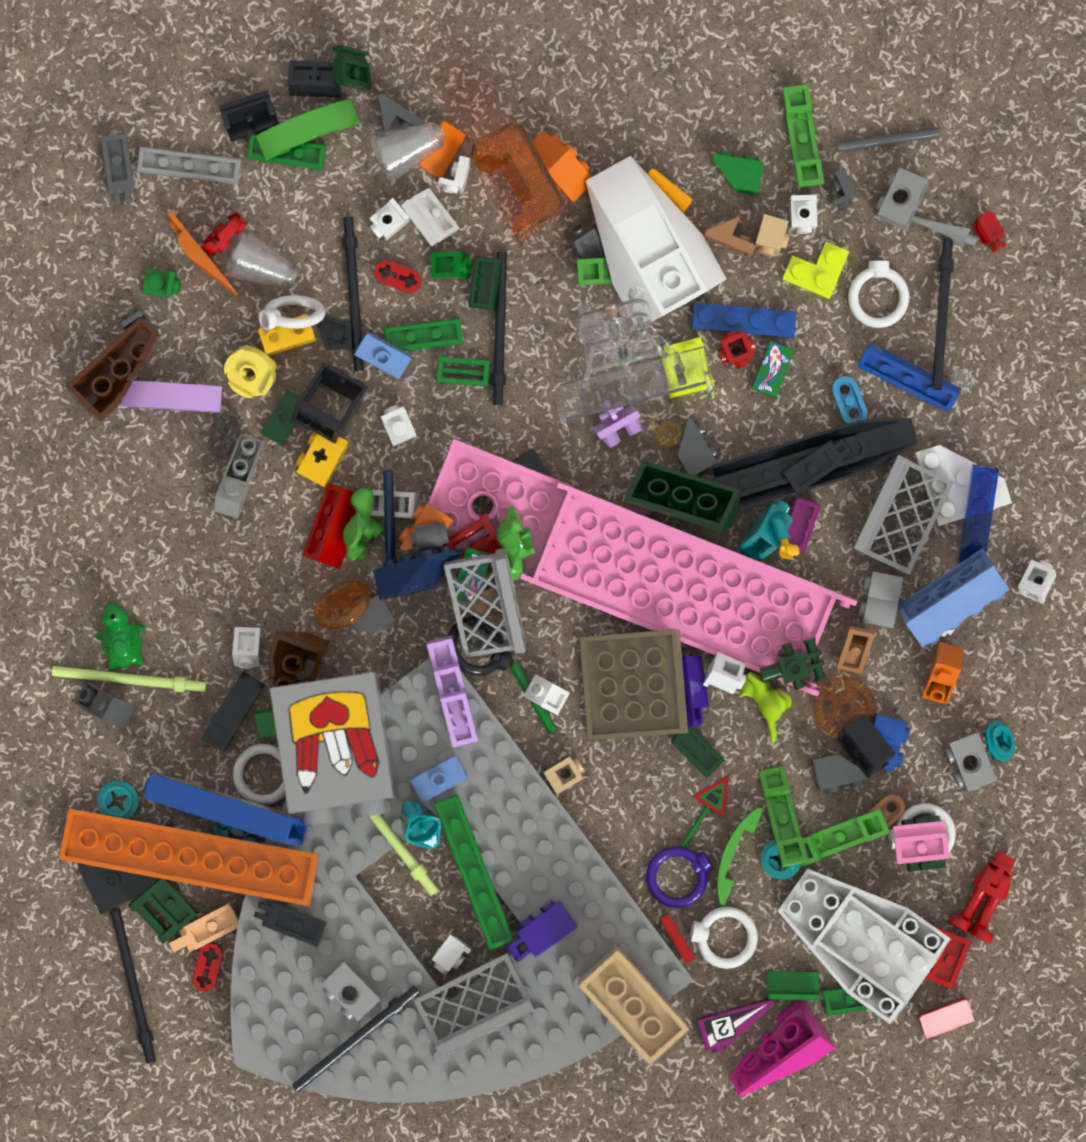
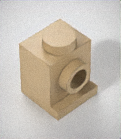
[543,756,585,794]

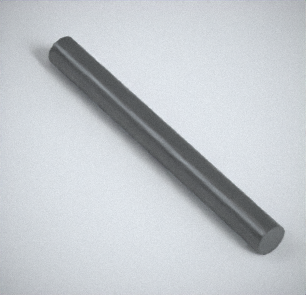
[836,127,939,152]

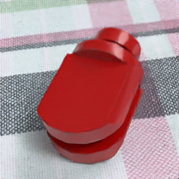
[972,212,1006,253]

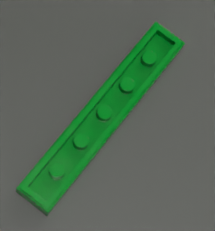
[434,794,514,950]

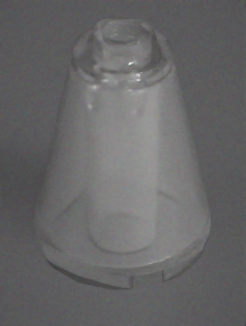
[371,122,446,182]
[223,229,298,288]

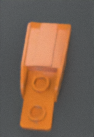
[167,210,238,295]

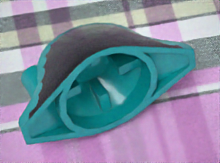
[401,801,441,850]

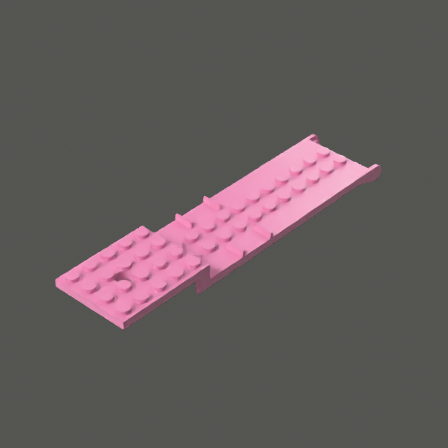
[428,439,857,696]

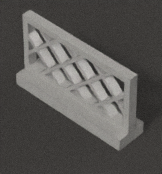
[853,455,954,575]
[444,548,526,658]
[414,953,536,1057]

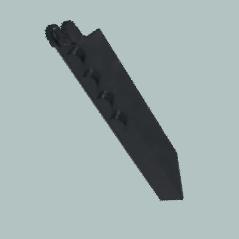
[712,418,918,512]

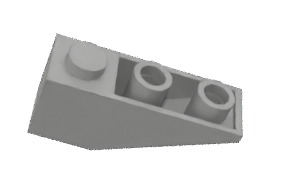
[214,433,264,519]

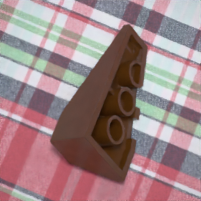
[66,317,159,422]
[268,631,330,709]

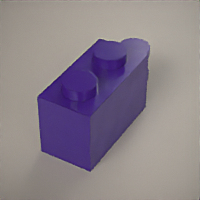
[682,655,709,728]
[506,900,578,962]

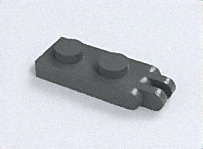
[101,134,135,206]

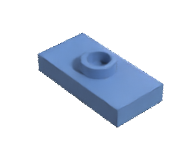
[354,331,412,379]
[410,756,468,803]

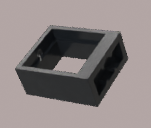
[290,362,368,444]

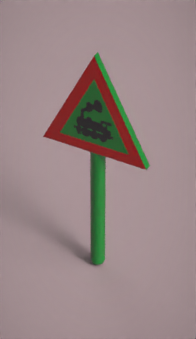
[680,775,729,847]

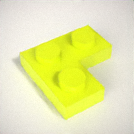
[782,242,849,299]

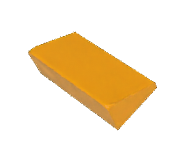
[648,169,692,214]

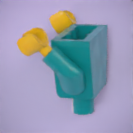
[737,500,799,562]

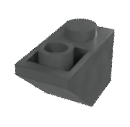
[677,418,718,476]
[335,592,396,634]
[75,680,136,729]
[811,754,870,794]

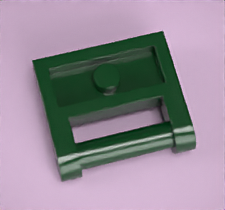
[128,878,198,943]

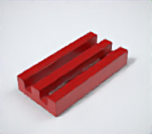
[660,913,695,964]

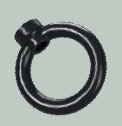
[448,617,513,676]

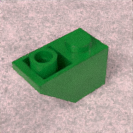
[711,151,764,196]

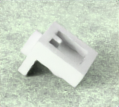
[438,156,471,194]
[380,405,417,447]
[232,627,261,669]
[524,675,570,715]

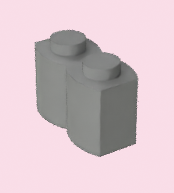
[858,571,903,629]

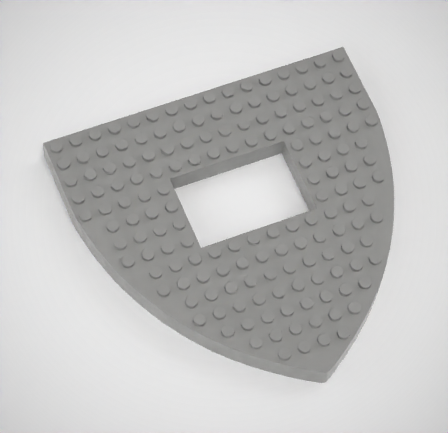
[231,658,693,1103]

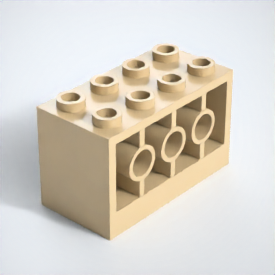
[578,945,689,1065]

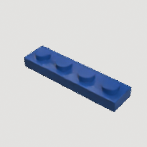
[692,302,797,338]
[857,342,961,412]

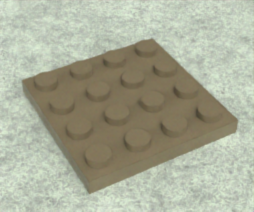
[579,629,688,740]

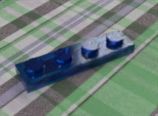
[957,464,999,565]

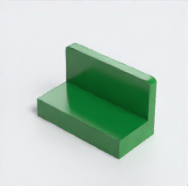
[766,970,820,1000]

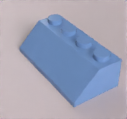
[898,548,1010,647]

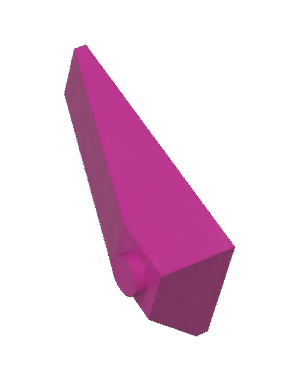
[729,1000,835,1097]

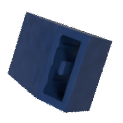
[373,546,463,600]

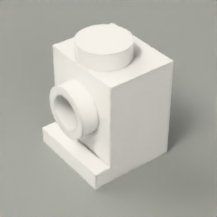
[789,195,818,234]
[369,198,410,240]
[1018,560,1056,604]
[703,652,746,694]
[432,933,472,975]

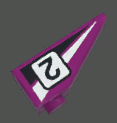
[697,998,774,1053]

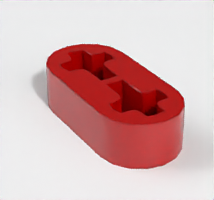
[374,260,422,294]
[193,943,223,992]

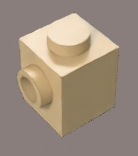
[755,214,790,256]

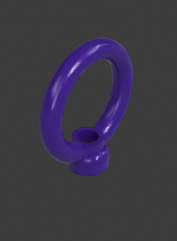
[646,846,713,908]

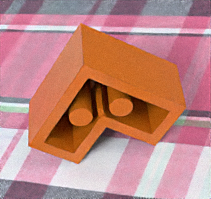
[521,131,591,203]

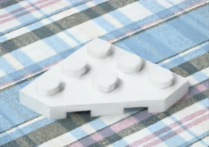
[914,445,1012,526]

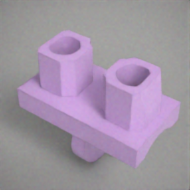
[592,402,642,448]

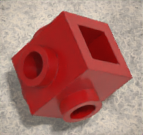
[717,330,756,369]

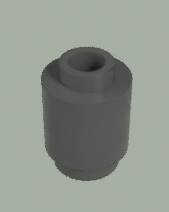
[409,521,449,552]

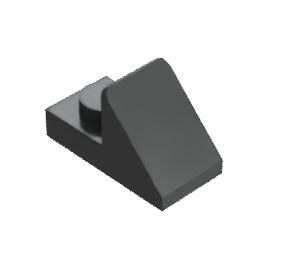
[378,93,425,136]

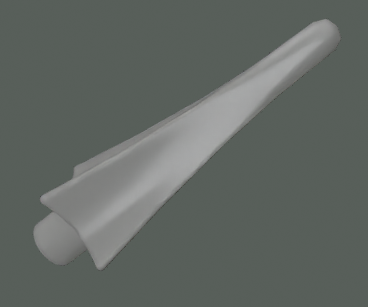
[912,215,978,247]

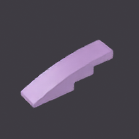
[119,381,222,413]
[426,636,478,747]

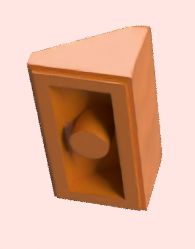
[419,120,466,178]

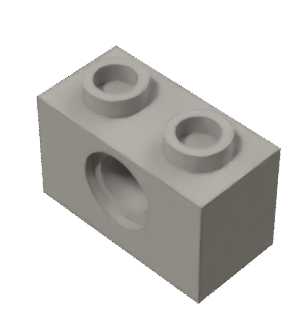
[876,167,929,231]
[945,732,997,792]
[322,960,382,1021]

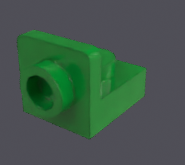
[431,251,472,279]
[142,268,181,299]

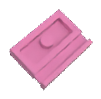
[893,821,950,864]

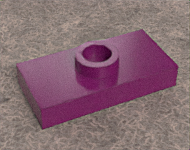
[780,497,821,554]

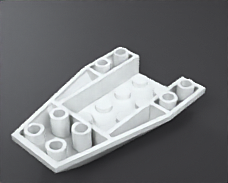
[585,156,726,329]
[778,869,950,1024]

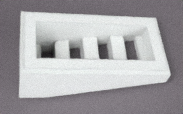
[371,490,420,519]

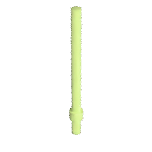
[52,666,207,693]
[369,814,439,896]

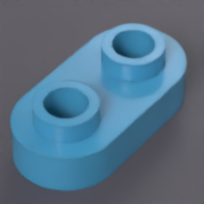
[832,376,868,424]

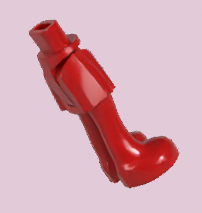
[948,851,1016,944]

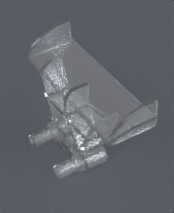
[555,287,716,438]

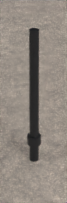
[342,217,364,371]
[932,239,954,390]
[491,251,507,406]
[110,910,156,1064]
[292,986,420,1092]

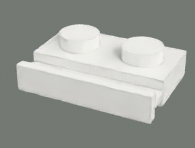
[401,188,460,246]

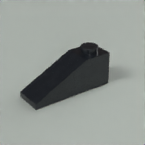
[201,672,265,752]

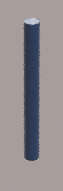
[383,470,396,561]

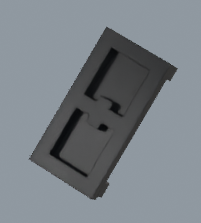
[288,61,341,98]
[219,90,279,142]
[837,714,896,778]

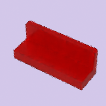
[302,483,356,569]

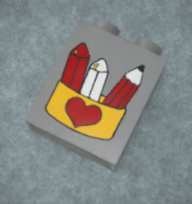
[270,672,396,826]

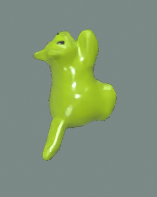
[738,670,792,743]

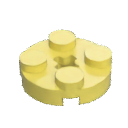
[224,345,277,398]

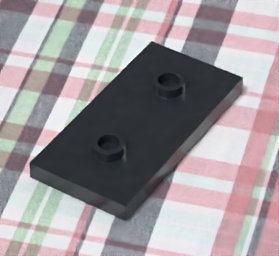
[78,822,175,914]

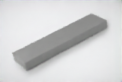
[136,146,242,185]

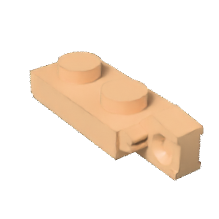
[170,903,239,952]

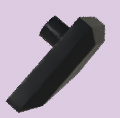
[317,316,353,350]

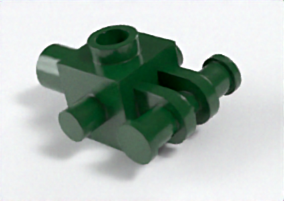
[760,637,827,690]

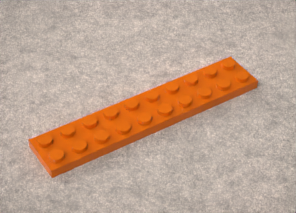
[59,809,320,906]

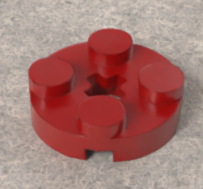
[201,211,248,256]

